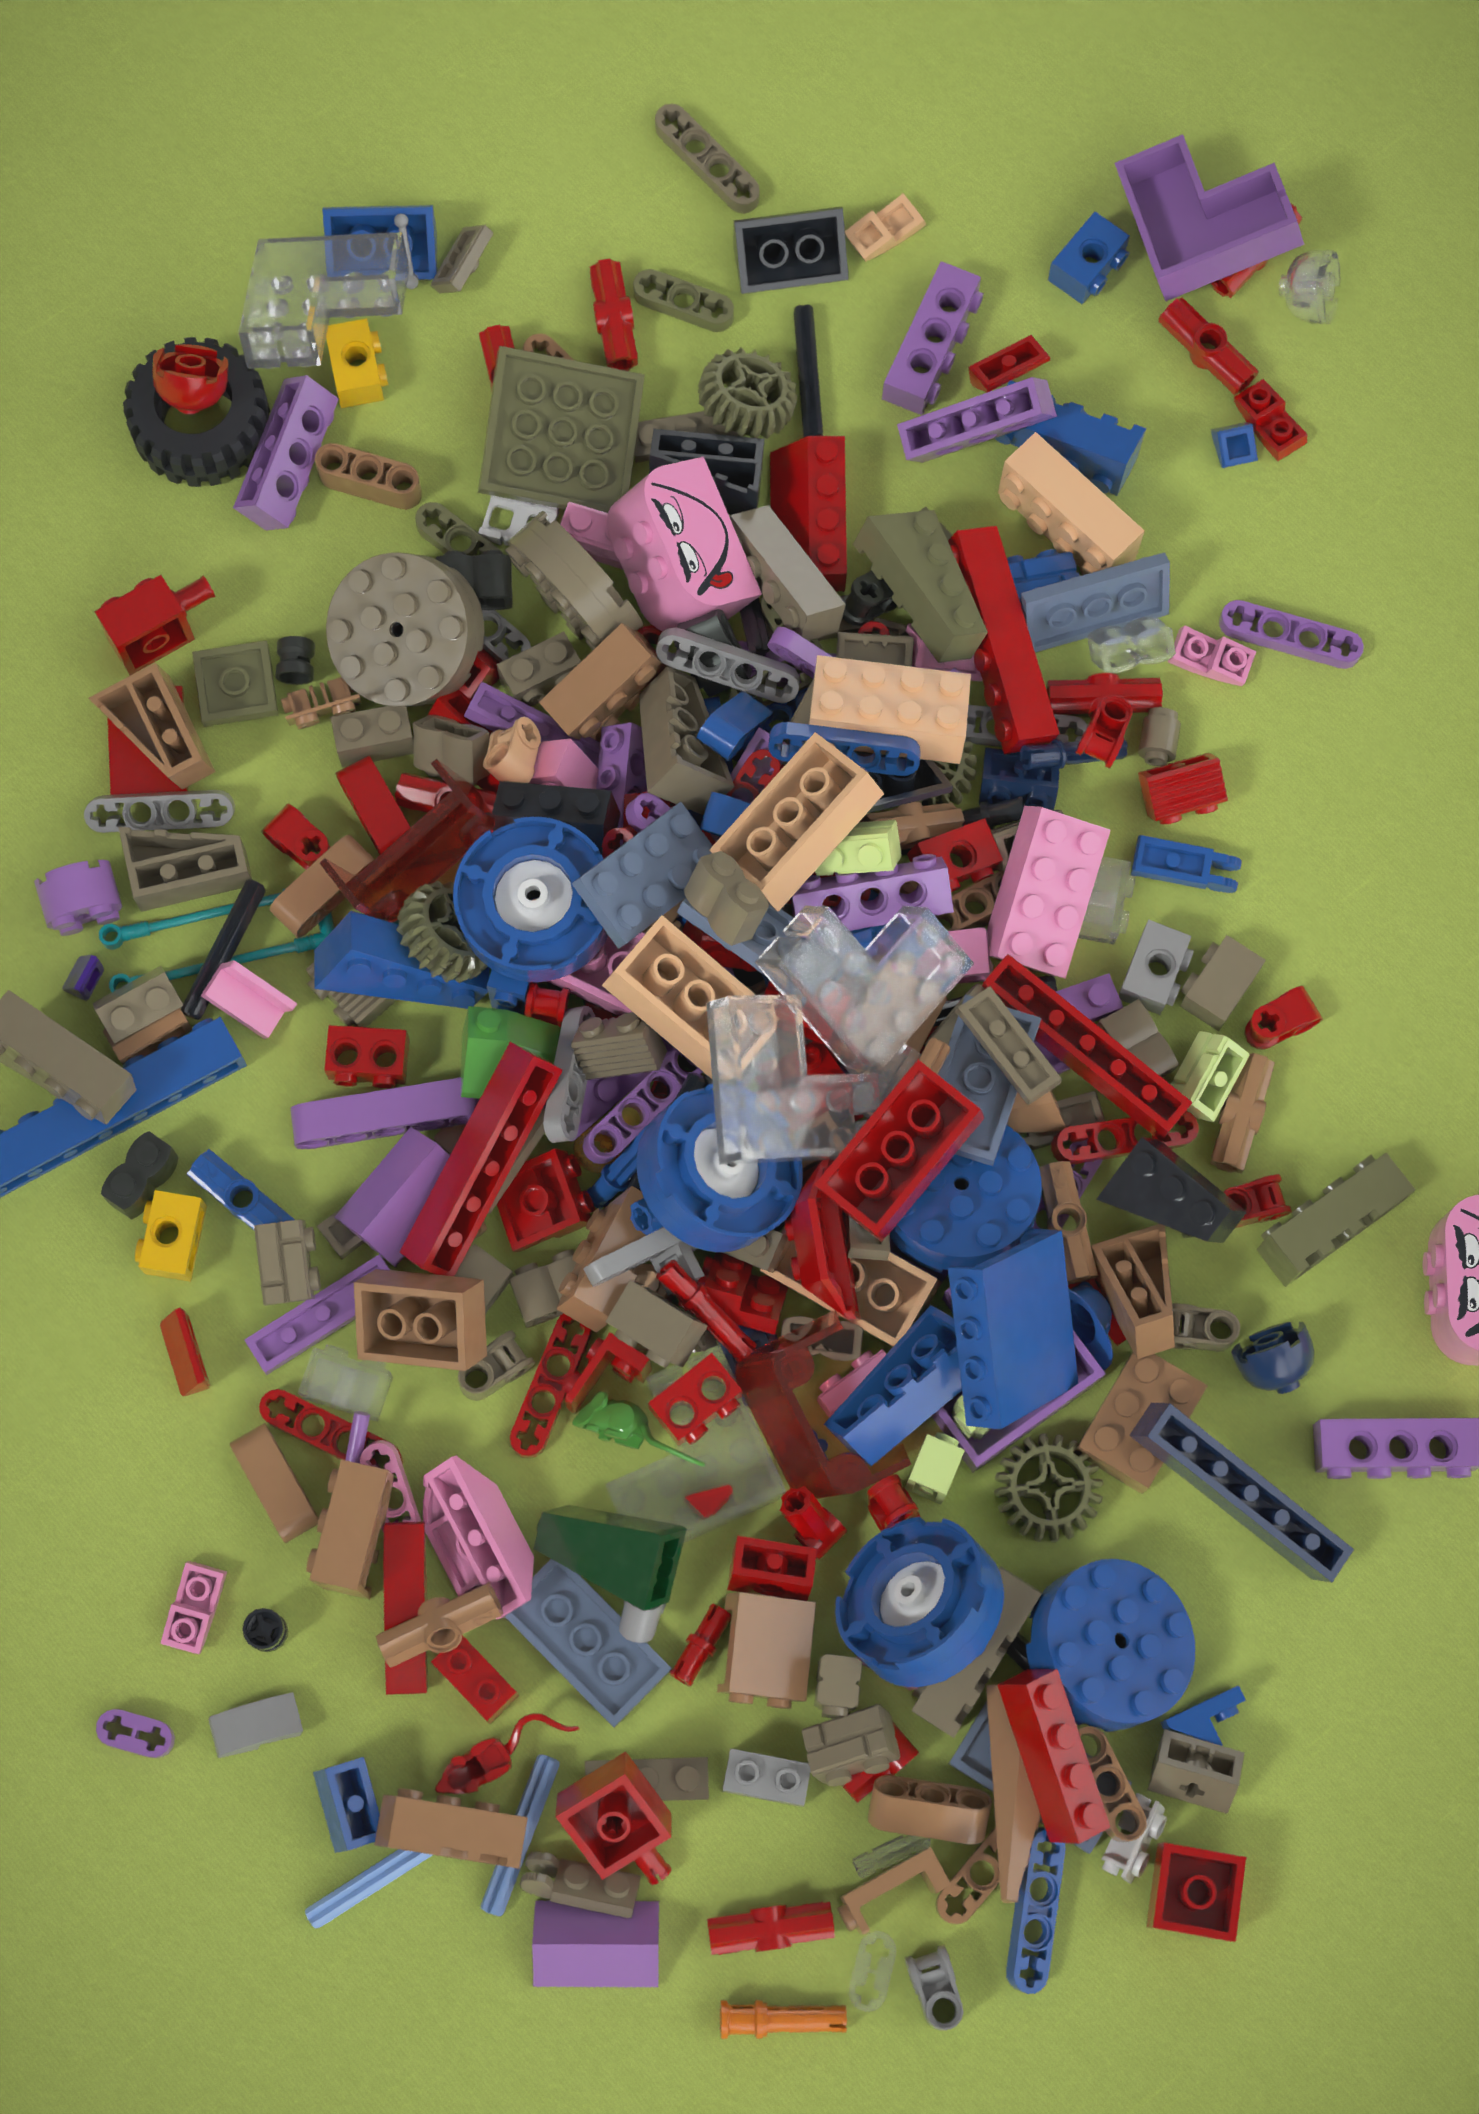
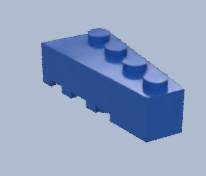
[994,380,1146,496]
[314,911,489,1009]
[824,1305,962,1466]

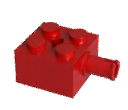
[94,575,216,676]
[555,1751,672,1885]

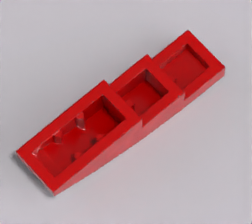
[383,1522,428,1695]

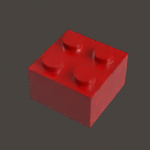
[1146,1842,1247,1942]

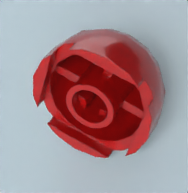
[153,344,228,414]

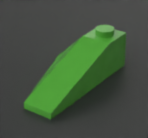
[461,1006,561,1099]

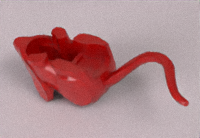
[435,1713,579,1794]

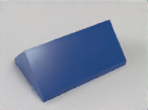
[322,205,437,281]

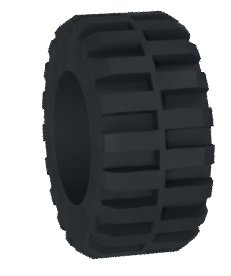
[123,337,270,487]

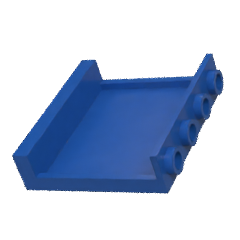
[948,1228,1079,1430]

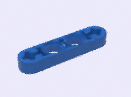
[768,722,921,776]
[1006,1827,1066,1994]

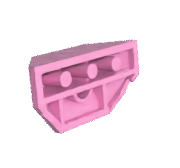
[423,1456,534,1620]

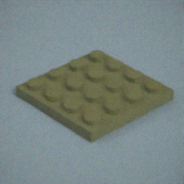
[478,346,645,513]

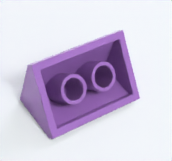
[335,1127,450,1267]
[532,1901,659,1987]

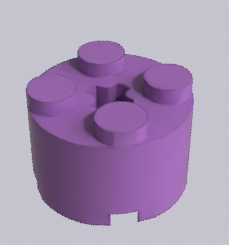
[34,860,123,936]

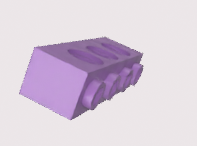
[882,261,984,415]
[233,375,339,530]
[897,377,1057,463]
[596,722,647,846]
[790,854,954,936]
[1313,1418,1479,1479]

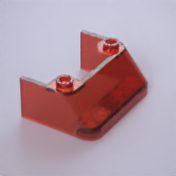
[319,759,495,922]
[735,1310,912,1499]

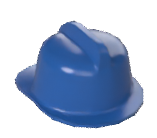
[1068,1281,1113,1370]

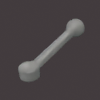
[394,213,419,289]

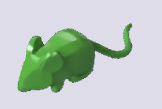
[572,1391,705,1467]

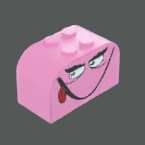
[607,457,762,632]
[1422,1195,1479,1365]

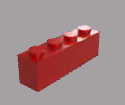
[997,1669,1110,1844]

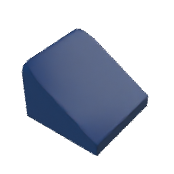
[1211,422,1258,468]

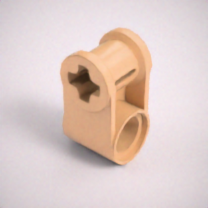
[483,717,541,783]

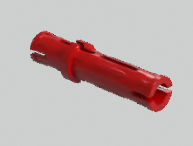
[656,1259,756,1362]

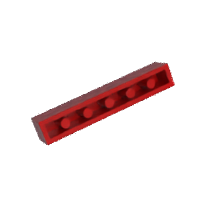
[948,526,1060,754]
[982,954,1193,1141]
[400,1042,563,1276]

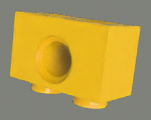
[324,318,388,409]
[135,1190,207,1282]

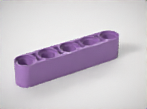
[583,1049,703,1164]
[290,1077,479,1149]

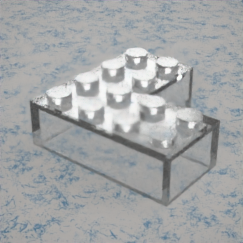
[239,232,410,369]
[754,905,974,1078]
[706,995,880,1165]
[605,1345,786,1543]

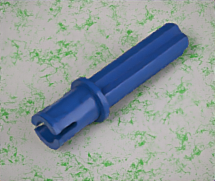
[587,1125,648,1209]

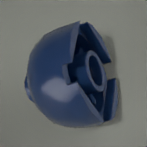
[1231,1321,1314,1394]

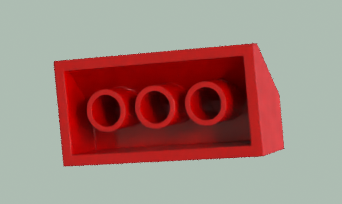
[770,436,847,592]
[814,1059,984,1242]

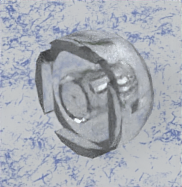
[1279,250,1340,324]

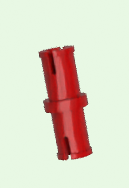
[669,1603,732,1687]

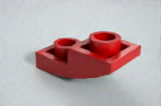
[1234,379,1308,461]

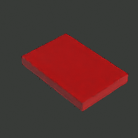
[107,685,188,795]

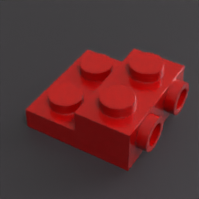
[497,1148,595,1252]
[697,1252,788,1334]

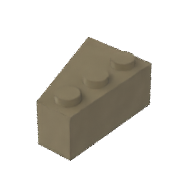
[118,827,252,912]

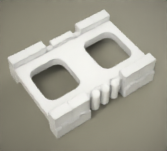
[478,495,559,546]

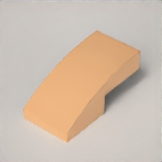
[845,193,926,262]

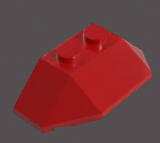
[785,1159,861,1322]

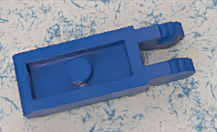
[1131,835,1242,893]

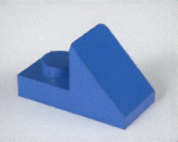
[1160,1685,1246,1746]

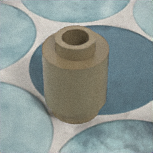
[1138,707,1181,766]

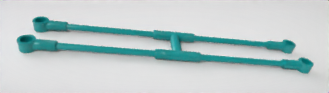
[99,849,468,992]

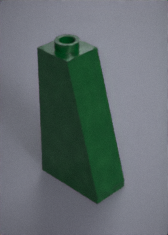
[534,1505,687,1611]

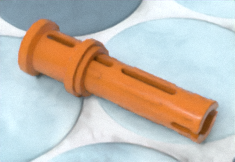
[720,2000,847,2039]

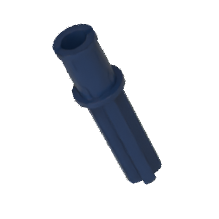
[1020,739,1128,770]

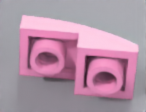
[1168,625,1256,686]
[160,1561,227,1654]

